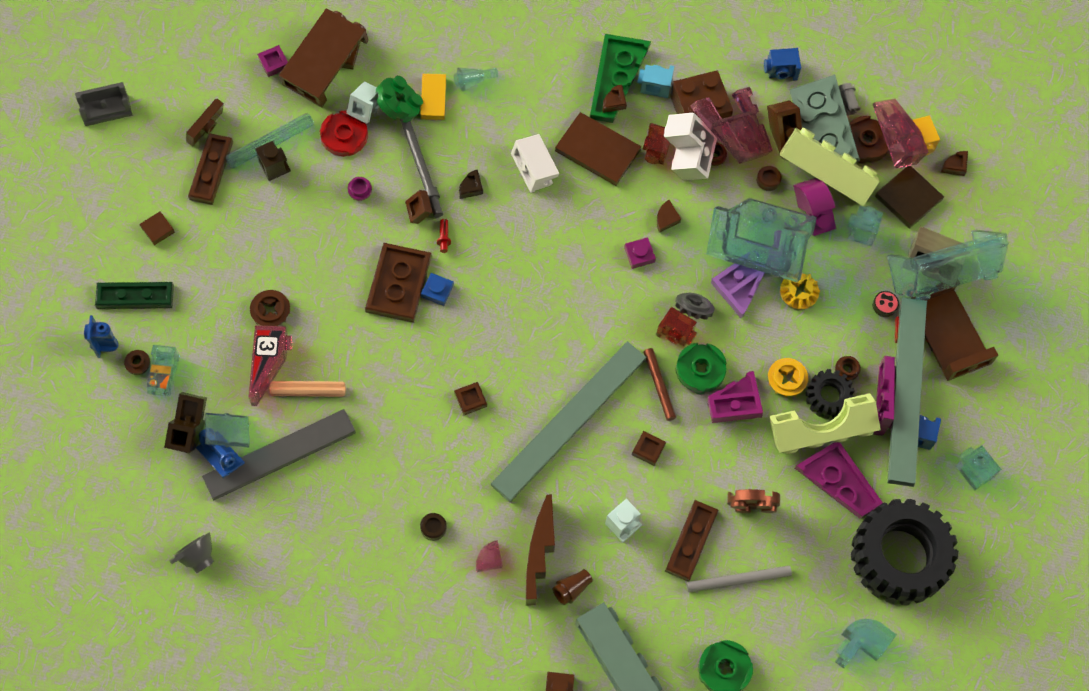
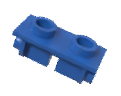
[84,315,119,358]
[196,429,245,478]

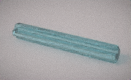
[226,113,314,168]

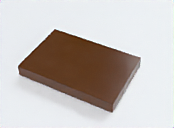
[555,112,641,186]
[365,243,432,323]

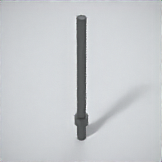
[396,98,443,218]

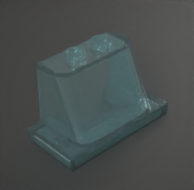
[706,198,817,282]

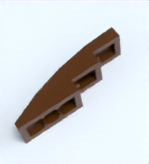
[526,494,555,606]

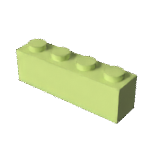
[780,127,880,206]

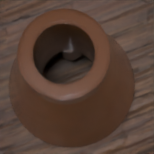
[552,569,593,605]

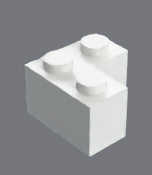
[664,113,718,180]

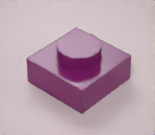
[257,45,288,77]
[624,237,656,269]

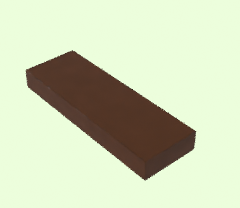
[188,133,233,205]
[665,500,719,582]

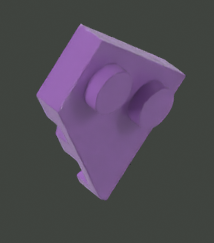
[711,253,766,318]

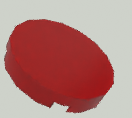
[320,110,368,157]

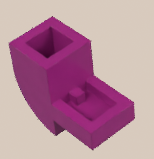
[793,178,836,236]

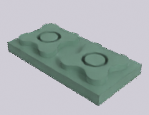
[789,75,860,162]

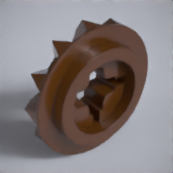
[250,290,290,329]

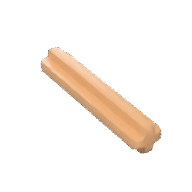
[269,381,346,397]

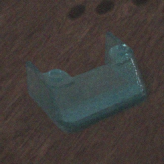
[887,230,1009,301]

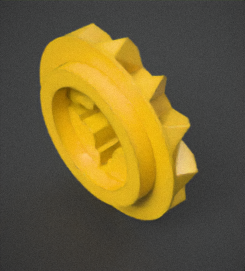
[780,271,820,309]
[767,358,808,397]

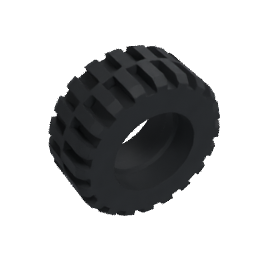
[851,499,959,605]

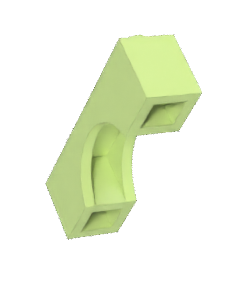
[769,393,881,454]

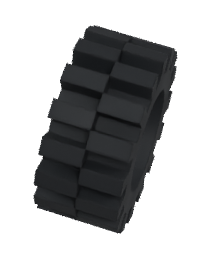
[806,369,855,419]

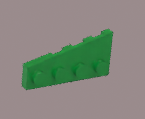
[590,34,651,123]

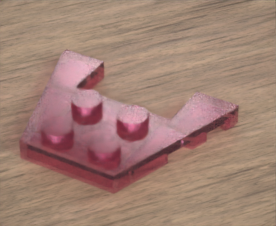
[690,87,773,164]

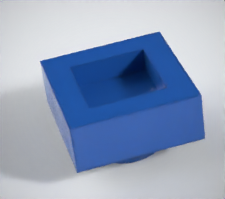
[421,273,454,306]

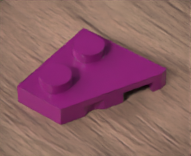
[707,371,763,423]

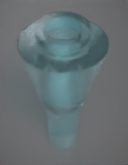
[454,68,498,91]

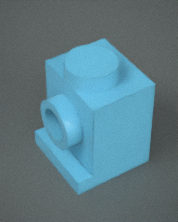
[637,65,675,98]

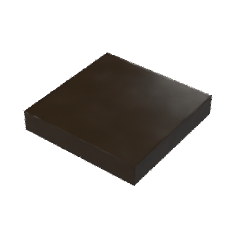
[875,164,944,229]

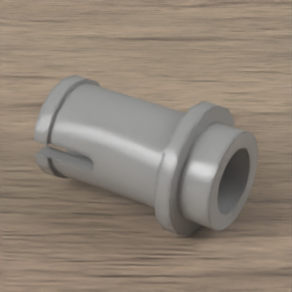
[839,83,860,115]

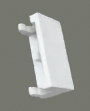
[511,134,559,193]

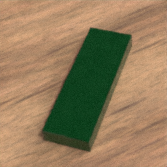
[95,282,174,309]

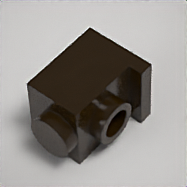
[255,141,291,181]

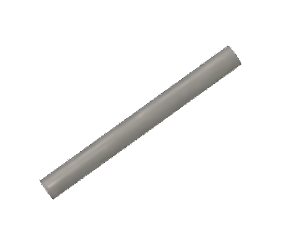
[686,565,792,593]

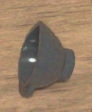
[169,532,214,573]

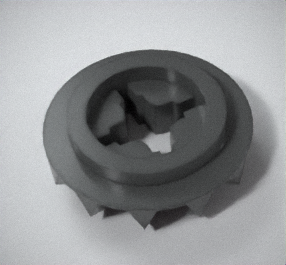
[675,293,715,320]

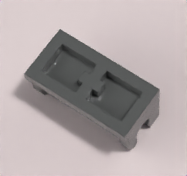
[75,82,133,126]

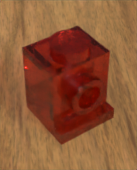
[643,123,670,165]
[656,307,697,347]

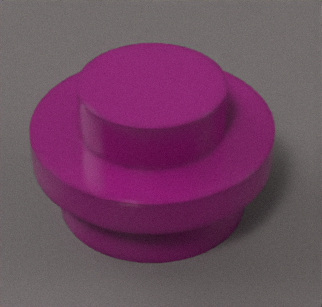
[348,177,372,201]

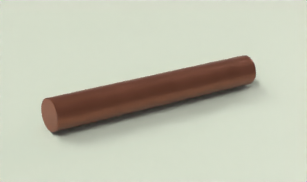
[644,348,676,421]

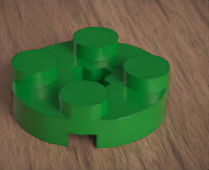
[375,75,423,123]
[675,343,727,395]
[698,640,753,691]

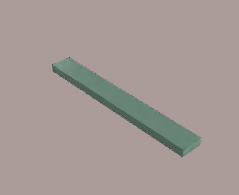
[887,297,927,487]
[491,341,646,502]

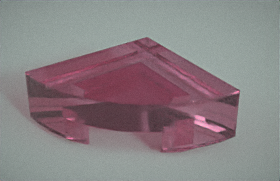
[476,540,502,572]

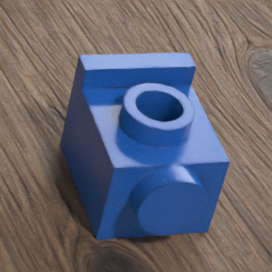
[764,48,801,81]
[918,415,941,450]

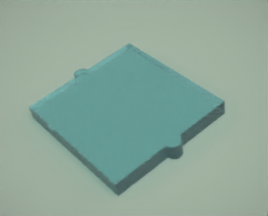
[205,413,250,448]

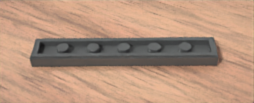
[202,409,356,501]

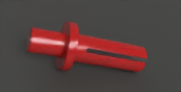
[437,219,451,253]

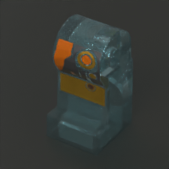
[147,345,180,397]

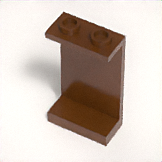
[279,8,369,108]
[911,278,998,381]

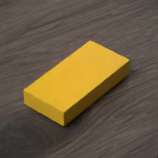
[421,74,446,120]

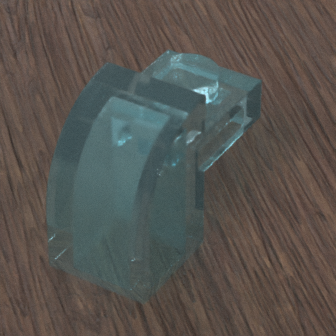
[835,619,897,669]

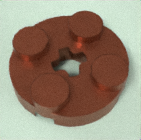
[727,489,780,513]

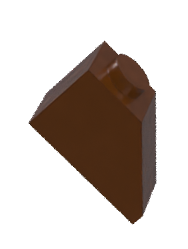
[767,100,802,158]

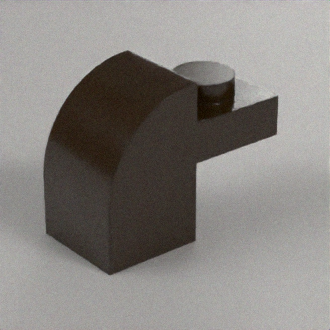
[164,392,207,453]

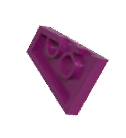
[873,356,896,436]
[794,442,883,519]

